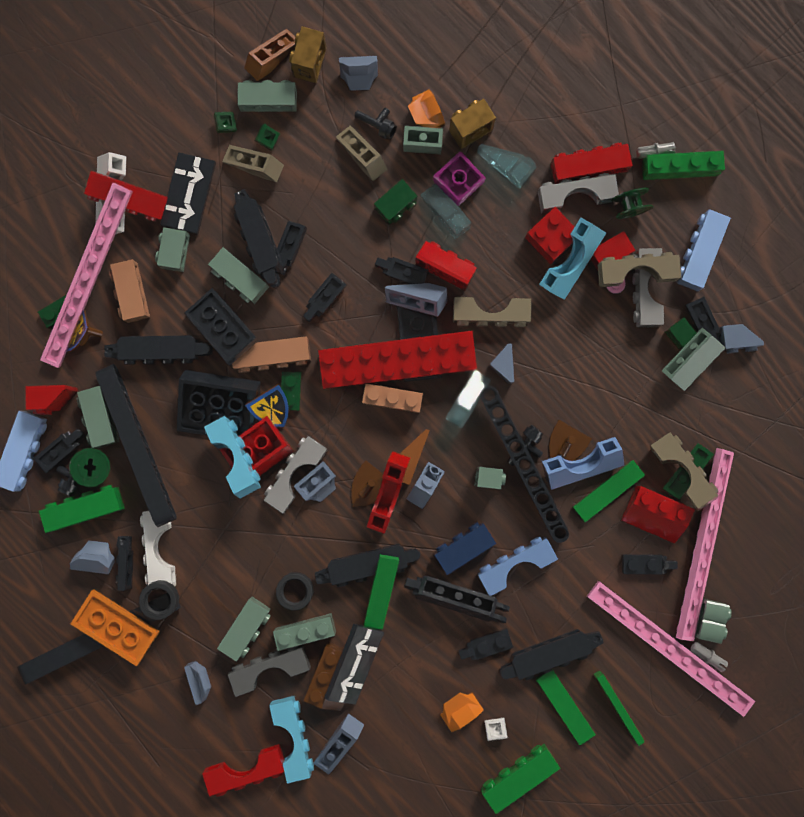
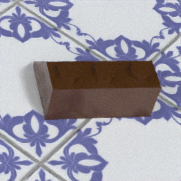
[304,642,344,711]

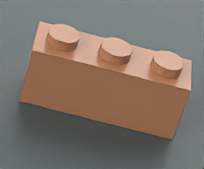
[109,259,150,323]
[362,384,423,413]

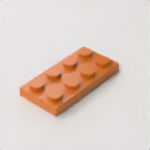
[71,589,160,666]

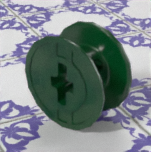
[611,188,654,219]
[69,448,110,487]

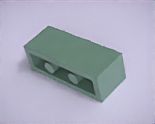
[238,80,297,112]
[208,247,269,304]
[662,328,725,391]
[77,386,120,448]
[217,597,271,662]
[273,613,336,651]

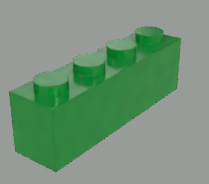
[642,151,725,180]
[39,485,125,533]
[481,744,561,814]

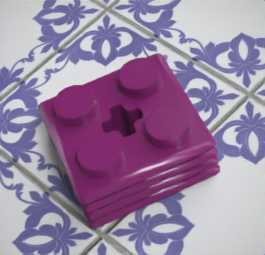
[433,152,486,206]

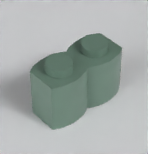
[695,598,732,644]

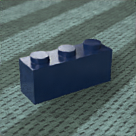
[434,522,496,575]

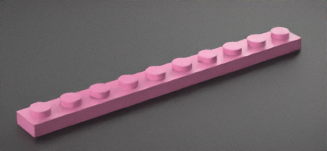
[40,183,133,368]
[676,448,734,641]
[587,581,755,717]

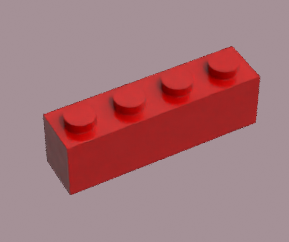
[551,143,633,184]
[84,171,168,221]

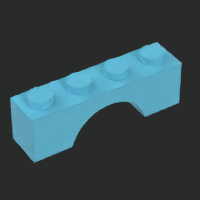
[539,218,606,300]
[204,416,261,498]
[269,696,314,783]

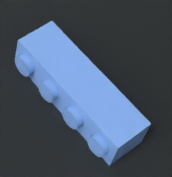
[677,209,731,291]
[0,411,47,492]

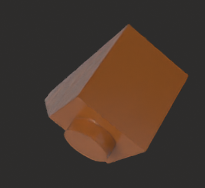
[244,29,296,81]
[400,429,430,485]

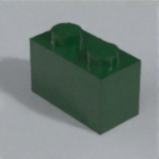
[374,179,418,225]

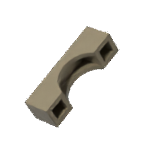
[598,252,681,287]
[453,297,531,327]
[651,432,719,512]

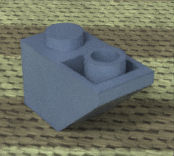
[718,324,764,354]
[406,462,445,509]

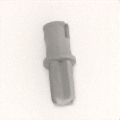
[636,142,676,159]
[690,642,728,672]

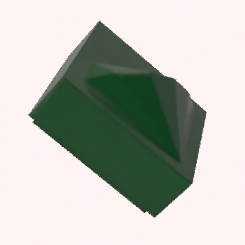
[214,112,237,133]
[254,124,280,151]

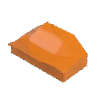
[408,89,445,128]
[440,692,484,732]

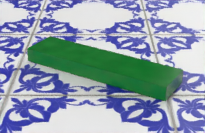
[573,460,645,522]
[364,554,399,630]
[536,669,596,745]
[594,671,645,746]

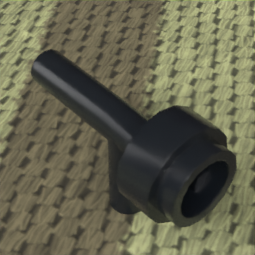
[354,108,397,140]
[507,425,543,466]
[56,465,79,497]

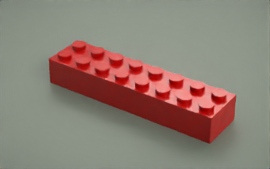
[318,331,477,389]

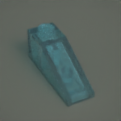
[477,144,537,189]
[420,183,471,239]
[445,370,491,429]

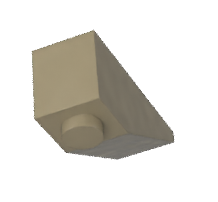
[336,126,388,181]
[222,145,284,182]

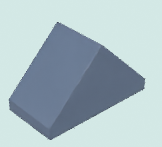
[489,344,514,384]

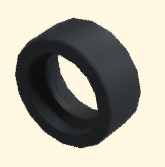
[276,572,314,610]
[139,580,179,620]

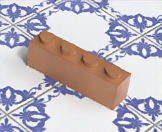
[232,336,311,373]

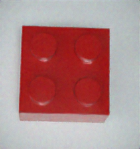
[525,207,575,265]

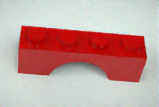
[367,451,411,534]
[202,744,284,797]

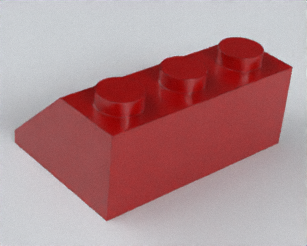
[415,241,477,291]
[220,416,294,476]
[621,485,695,544]

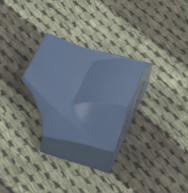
[339,56,378,90]
[294,461,336,502]
[70,540,115,574]
[184,661,211,705]

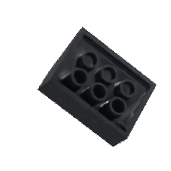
[177,370,261,436]

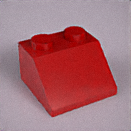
[25,385,78,415]

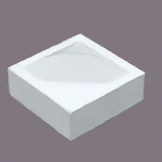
[485,718,508,741]

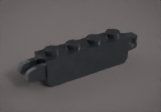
[234,189,284,289]
[104,335,213,365]
[315,544,421,587]
[404,576,510,624]
[499,629,604,681]

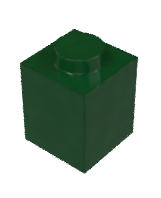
[665,318,697,349]

